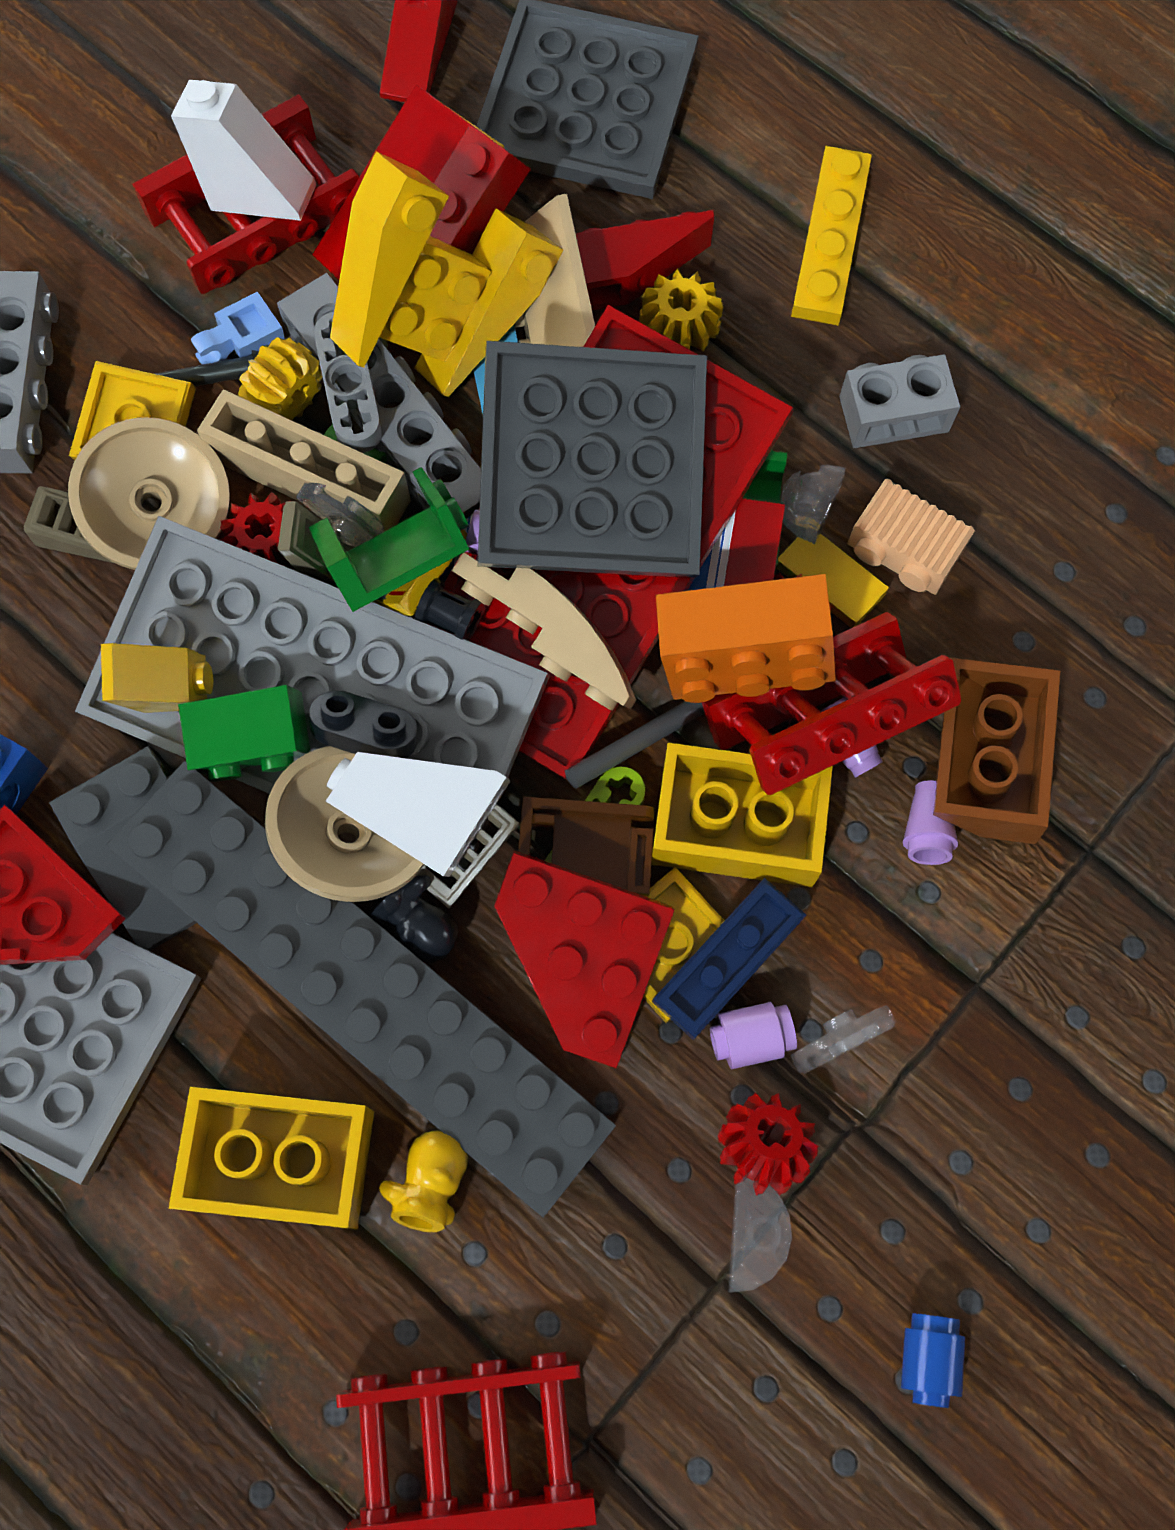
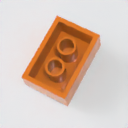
[656,574,836,703]

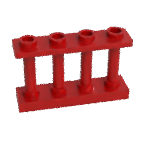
[132,94,359,294]
[702,612,961,795]
[336,1351,597,1530]

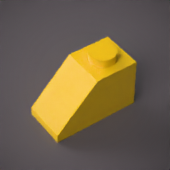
[101,643,214,713]

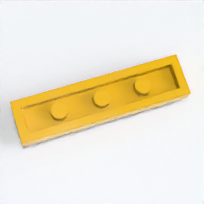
[791,146,872,326]

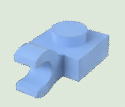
[191,292,285,365]

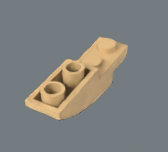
[452,553,636,711]

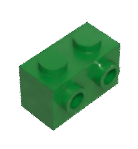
[178,685,311,782]

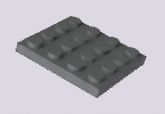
[476,0,699,199]
[477,341,707,578]

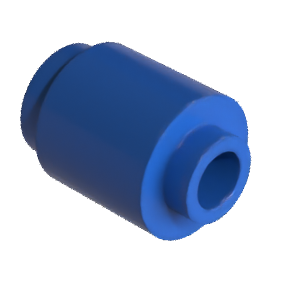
[901,1313,965,1408]

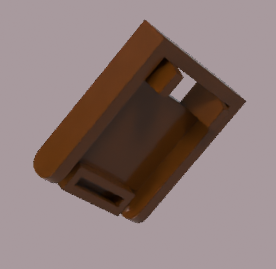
[518,796,654,897]

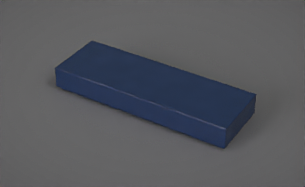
[652,878,806,1041]

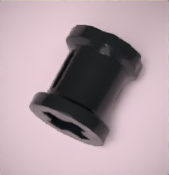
[415,578,485,641]

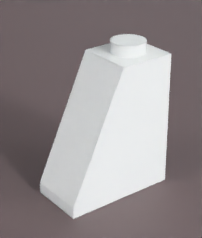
[171,80,316,221]
[326,752,510,877]

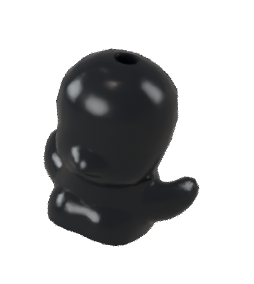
[367,875,459,963]

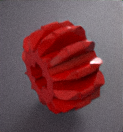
[220,491,295,570]
[718,1092,819,1196]

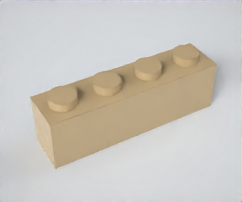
[197,389,411,536]

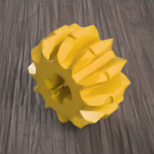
[639,268,723,352]
[238,337,323,420]

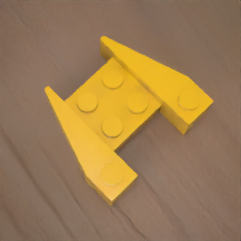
[330,151,563,397]

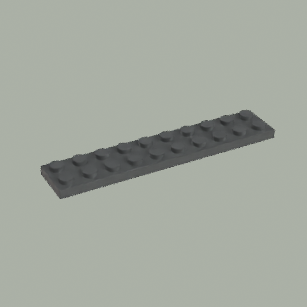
[106,761,616,1218]

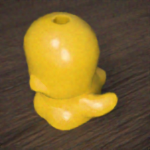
[379,1130,468,1232]

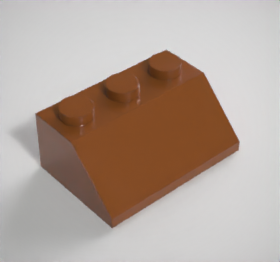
[933,658,1061,844]

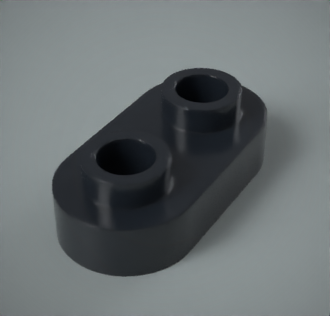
[309,691,417,759]

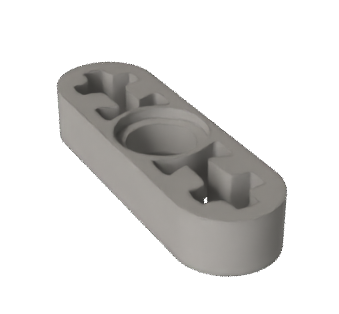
[314,312,382,453]

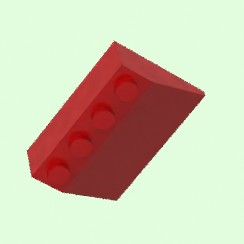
[312,84,531,280]

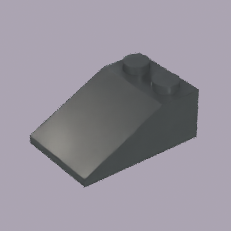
[49,746,197,951]

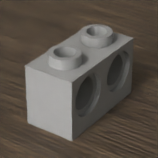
[839,354,960,448]

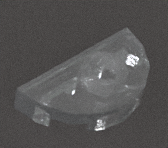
[780,465,846,544]
[296,482,384,547]
[790,1005,897,1074]
[728,1177,792,1293]

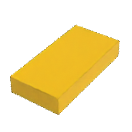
[777,525,889,628]

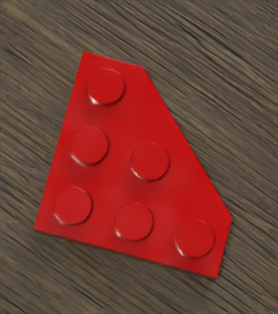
[0,805,126,965]
[494,850,675,1068]

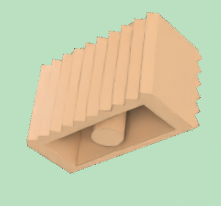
[847,479,975,595]

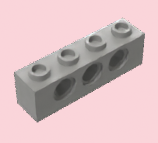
[0,271,59,473]

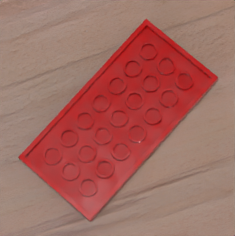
[427,305,793,779]

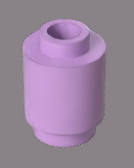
[710,1002,797,1069]

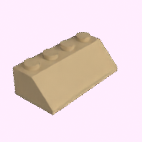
[514,194,595,347]

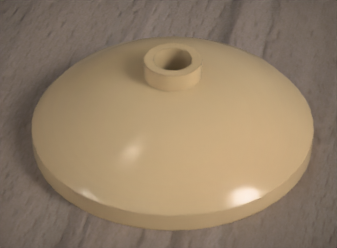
[68,417,230,570]
[265,746,424,902]

